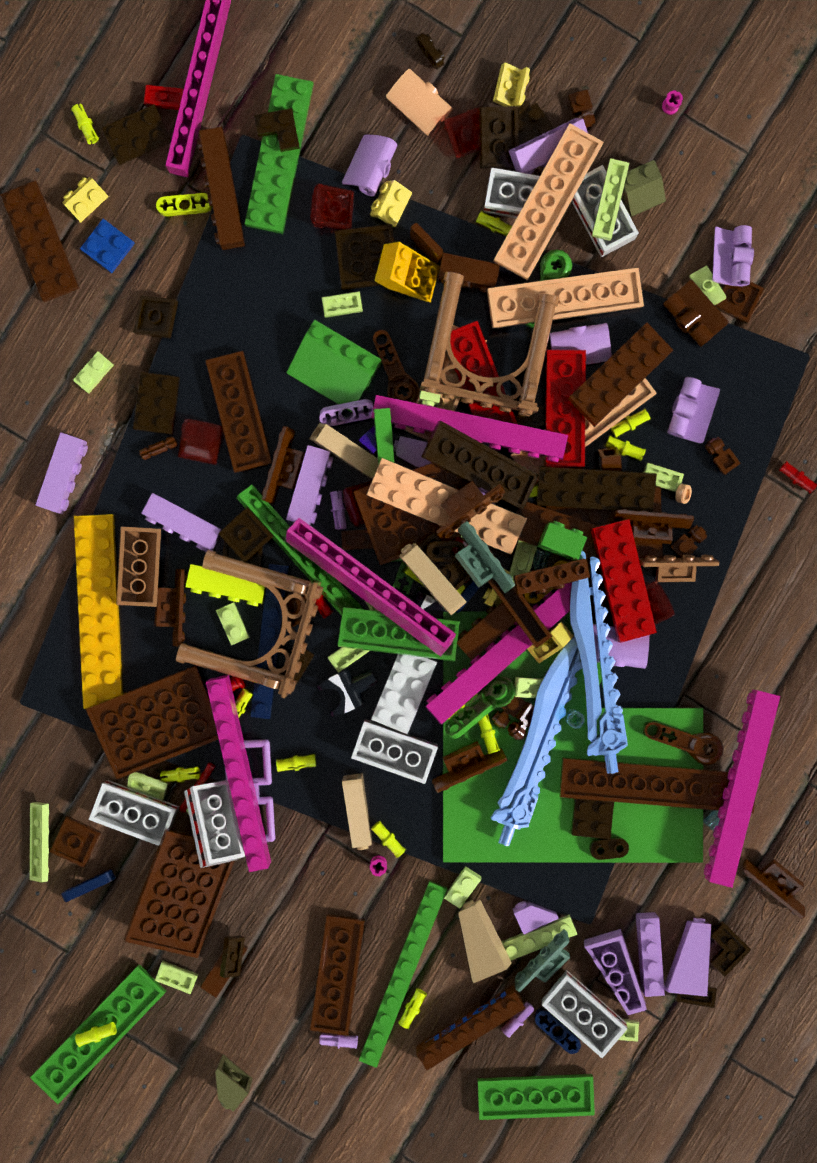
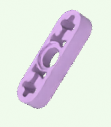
[319,399,374,426]

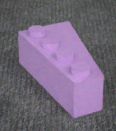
[584,929,647,1015]

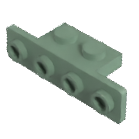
[455,521,515,593]
[515,929,570,992]

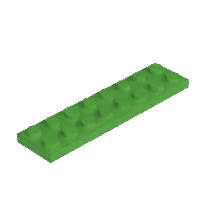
[245,74,314,234]
[30,964,166,1104]

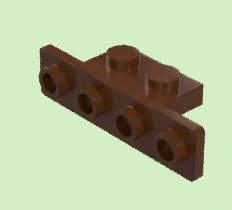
[262,426,305,504]
[436,481,505,540]
[613,509,694,544]
[513,559,590,595]
[154,569,187,647]
[432,741,507,793]
[743,859,805,919]

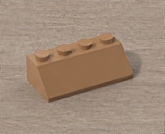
[116,527,161,607]

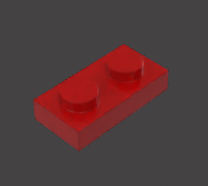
[144,85,184,110]

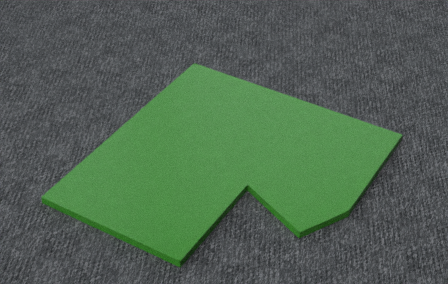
[443,611,703,863]

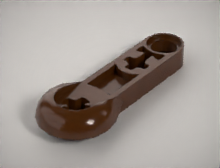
[373,330,420,403]
[643,721,724,765]

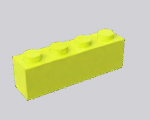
[186,564,266,606]

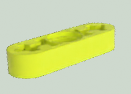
[156,193,212,216]

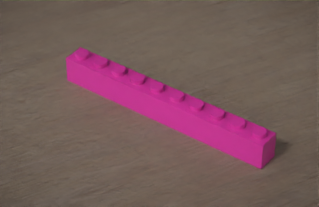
[165,0,231,177]
[371,395,568,462]
[286,518,456,657]
[426,582,572,725]
[206,675,271,872]
[704,689,780,888]

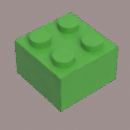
[537,521,587,561]

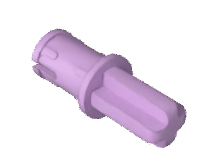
[330,491,346,530]
[501,1002,534,1038]
[319,1033,358,1049]

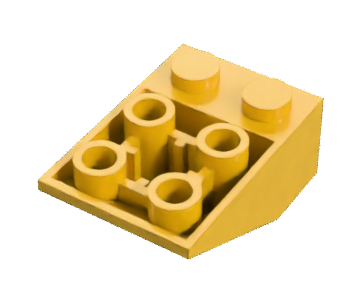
[375,242,440,302]

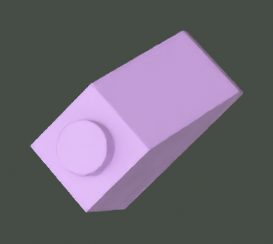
[513,901,559,934]

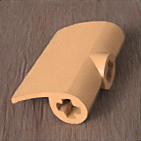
[386,69,453,136]

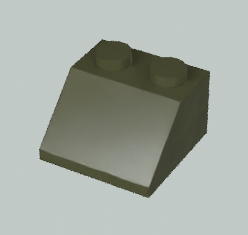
[622,160,666,217]
[215,1054,253,1112]

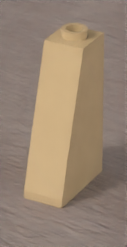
[309,423,378,479]
[399,543,466,615]
[342,773,372,850]
[458,900,512,983]

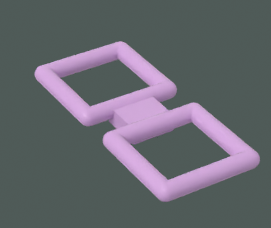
[225,739,275,842]

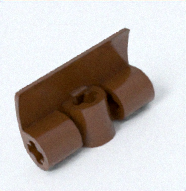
[663,280,729,347]

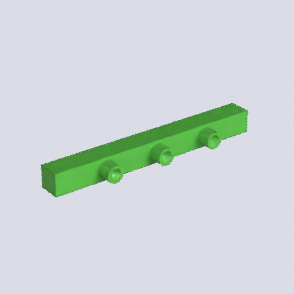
[373,408,402,562]

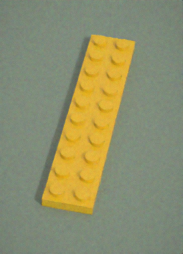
[74,514,123,709]

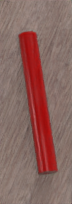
[179,763,215,813]

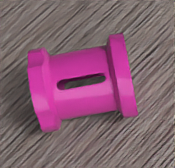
[662,90,683,115]
[370,855,387,876]

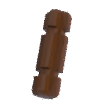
[139,436,177,460]

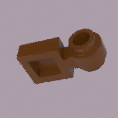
[568,90,595,128]
[705,437,741,475]
[670,525,707,558]
[491,696,526,729]
[508,702,534,740]

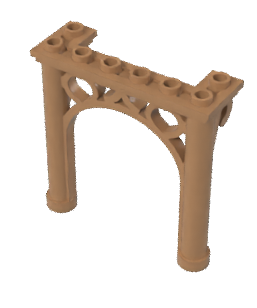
[420,272,559,417]
[176,550,323,698]

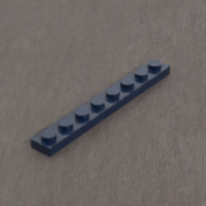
[250,564,289,719]

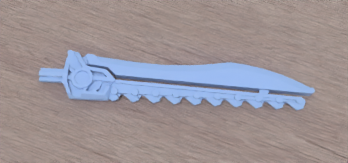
[570,551,628,774]
[491,635,582,846]

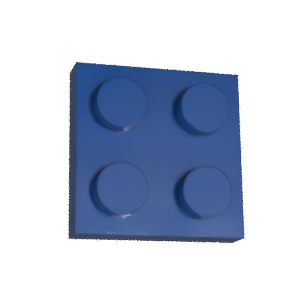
[80,219,135,273]

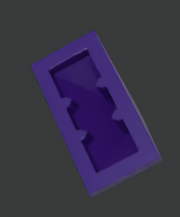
[359,426,377,456]

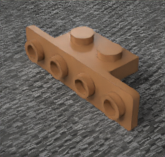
[639,554,719,582]

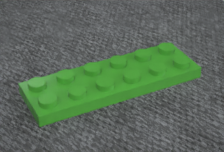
[338,607,460,661]
[477,1074,595,1120]

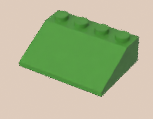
[287,320,382,413]

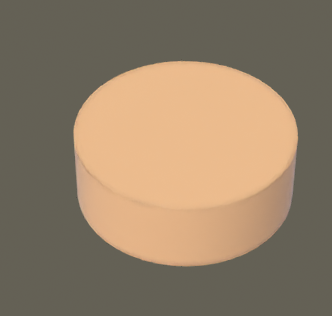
[675,484,692,504]

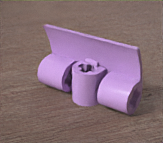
[342,135,397,197]
[712,225,754,287]
[549,323,612,365]
[667,377,720,444]
[593,624,650,669]

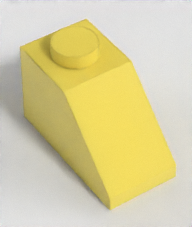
[527,621,574,664]

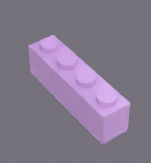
[509,118,588,174]
[36,432,88,514]
[286,445,333,525]
[141,493,222,552]
[636,912,665,997]

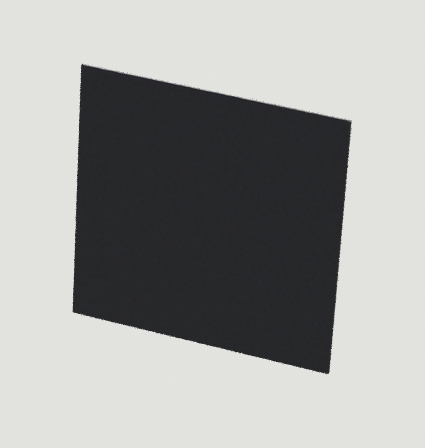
[20,135,810,924]

